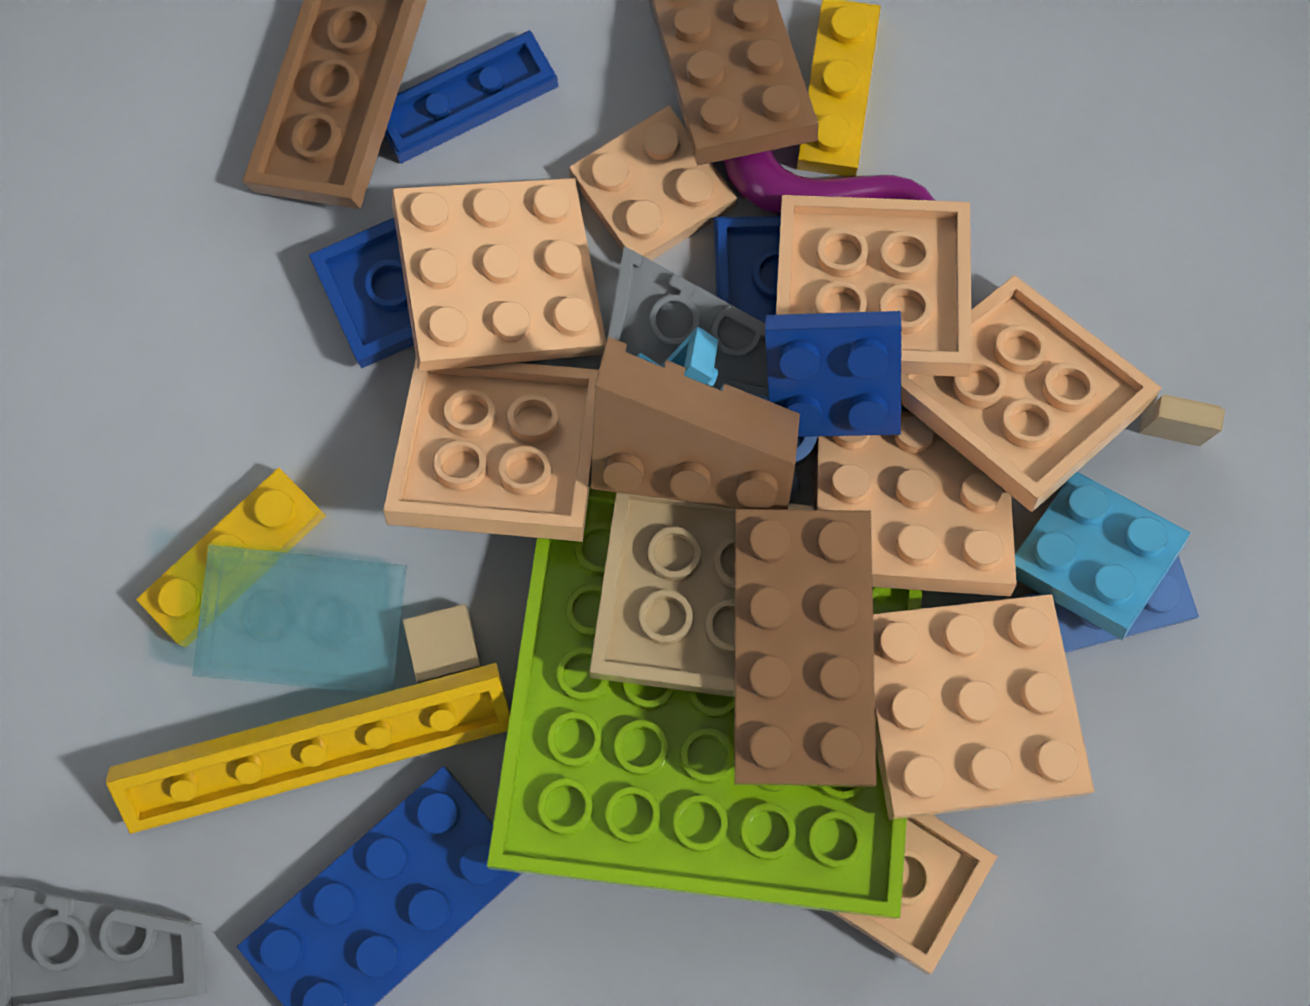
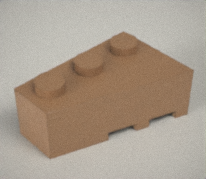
[591,337,800,510]

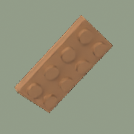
[242,0,427,209]
[649,0,819,165]
[734,509,876,787]

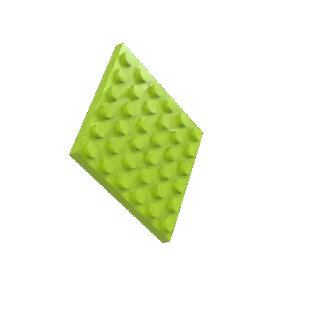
[487,484,922,920]

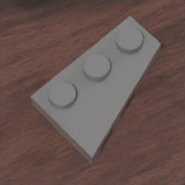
[608,246,769,397]
[0,882,206,1006]

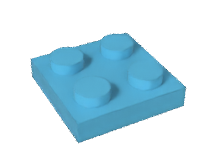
[1015,472,1191,641]

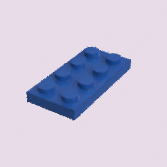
[236,766,523,1006]

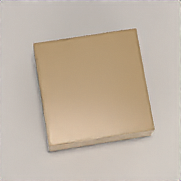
[1139,394,1225,446]
[403,604,482,683]

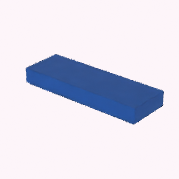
[385,30,559,164]

